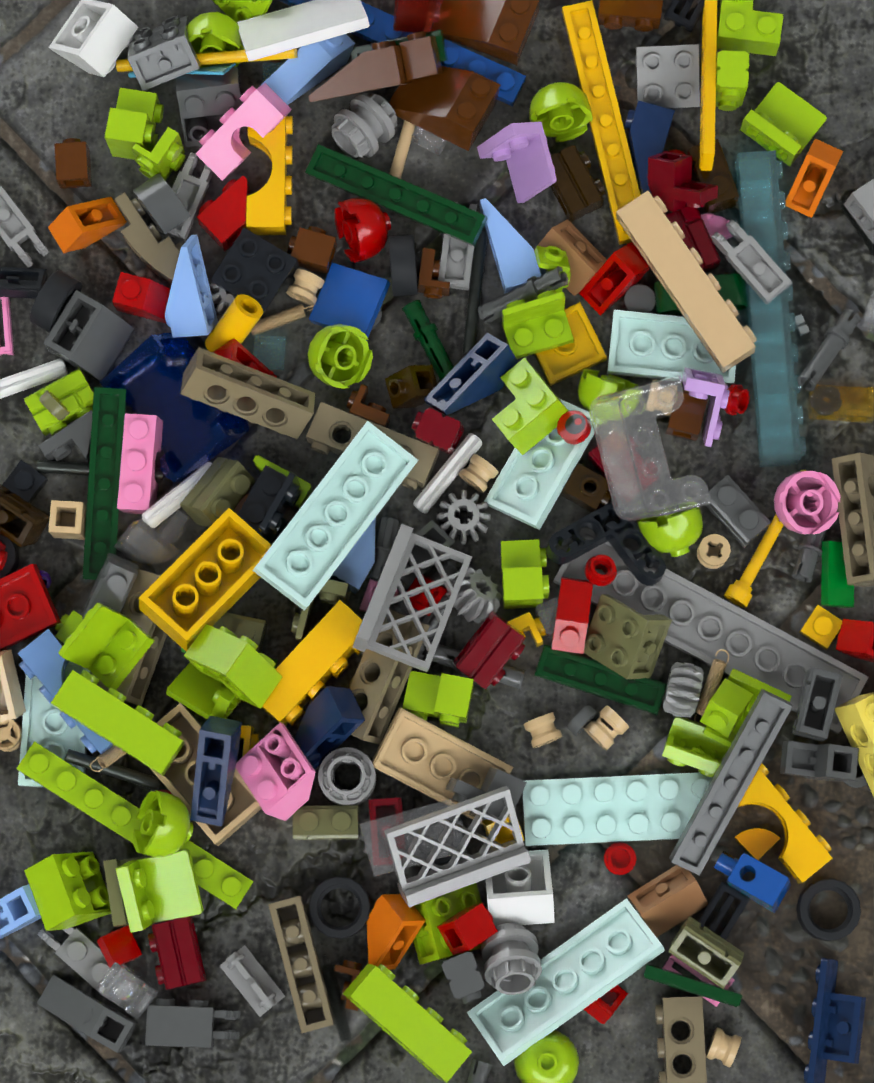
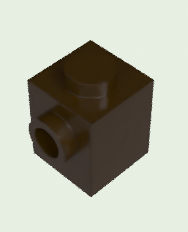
[385,365,437,409]
[562,463,613,513]

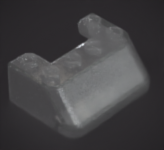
[589,375,712,521]

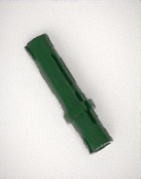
[402,300,454,381]

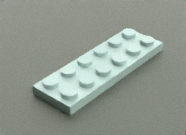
[252,421,418,610]
[523,772,713,846]
[467,898,665,1066]

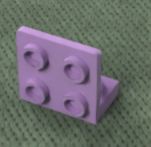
[477,122,557,203]
[682,367,729,447]

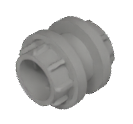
[332,93,397,158]
[318,747,376,806]
[481,923,542,995]

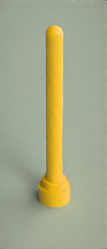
[724,470,807,608]

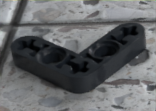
[546,503,666,586]

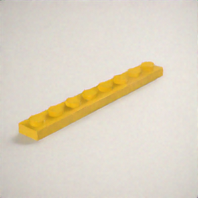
[562,0,641,245]

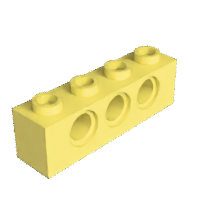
[835,692,874,797]

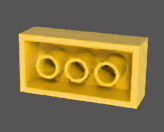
[139,508,271,652]
[262,600,363,726]

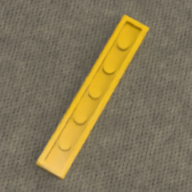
[699,0,717,171]

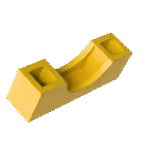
[246,115,293,235]
[738,763,833,884]

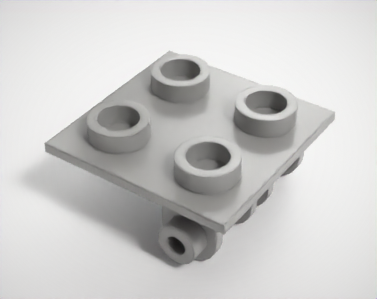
[635,44,700,108]

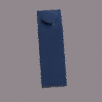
[625,100,675,195]
[424,333,518,415]
[294,686,365,770]
[190,716,242,827]

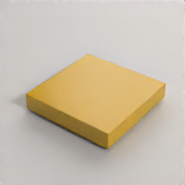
[535,302,607,386]

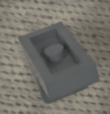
[38,410,92,463]

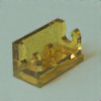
[808,384,874,423]

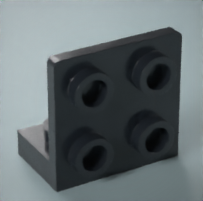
[211,228,300,313]
[238,465,302,541]

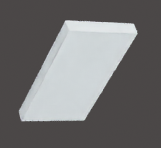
[237,0,370,61]

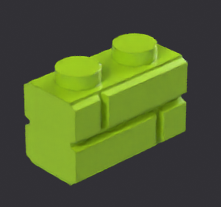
[716,50,749,111]
[24,368,94,436]

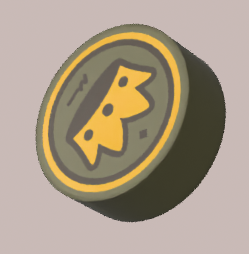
[39,390,70,421]

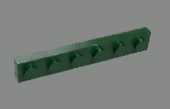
[305,144,488,247]
[82,387,126,580]

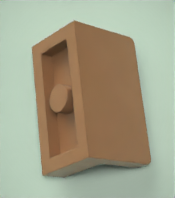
[534,219,607,296]
[627,865,708,938]

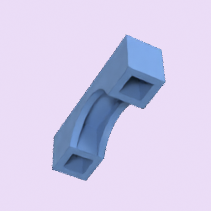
[17,629,113,754]

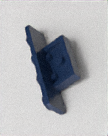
[804,958,866,1083]

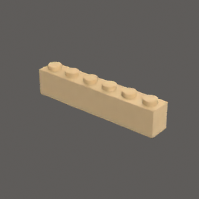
[616,191,757,373]

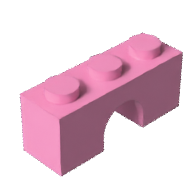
[196,83,292,181]
[117,413,163,514]

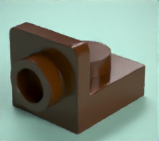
[418,248,450,299]
[347,384,390,428]
[334,960,363,1011]

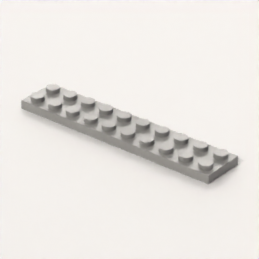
[553,527,869,735]

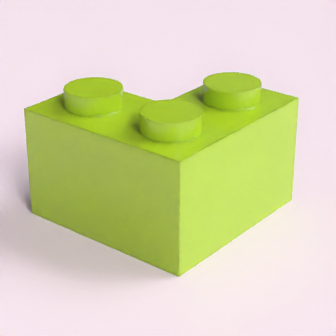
[717,0,783,56]
[104,88,164,160]
[492,357,569,455]
[500,539,549,609]
[184,624,282,709]
[403,671,474,728]

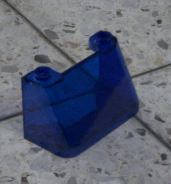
[100,333,249,483]

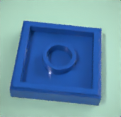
[309,263,391,337]

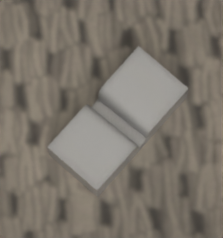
[793,314,810,336]

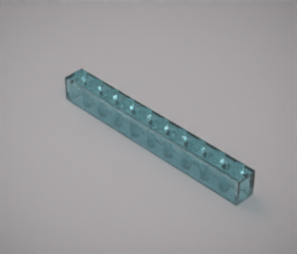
[735,150,806,467]

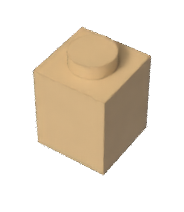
[48,500,87,540]

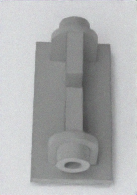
[220,945,285,1017]

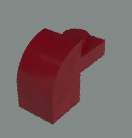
[648,151,718,212]

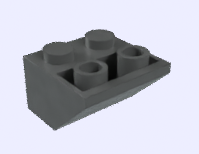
[176,67,247,147]
[43,290,135,383]

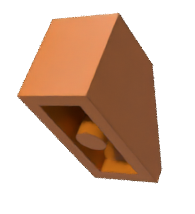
[784,139,843,218]
[48,197,127,253]
[367,894,426,970]

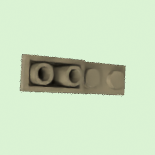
[115,192,182,285]

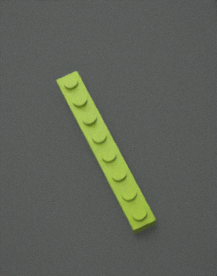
[16,741,254,910]

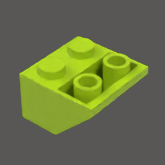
[24,852,111,931]

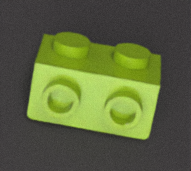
[132,127,185,181]
[662,716,729,777]

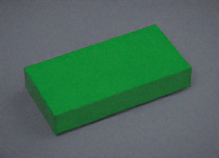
[821,541,854,608]

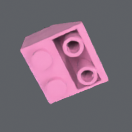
[235,722,316,821]

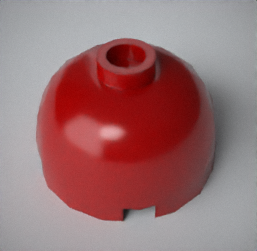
[334,198,391,263]

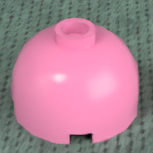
[774,471,840,534]

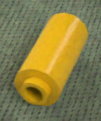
[205,294,263,352]

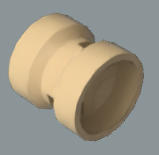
[584,705,629,751]

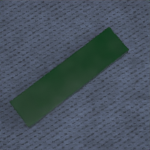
[534,645,667,715]

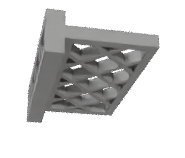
[352,524,472,672]
[384,786,531,907]

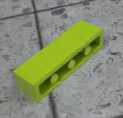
[51,669,185,776]
[343,964,472,1083]

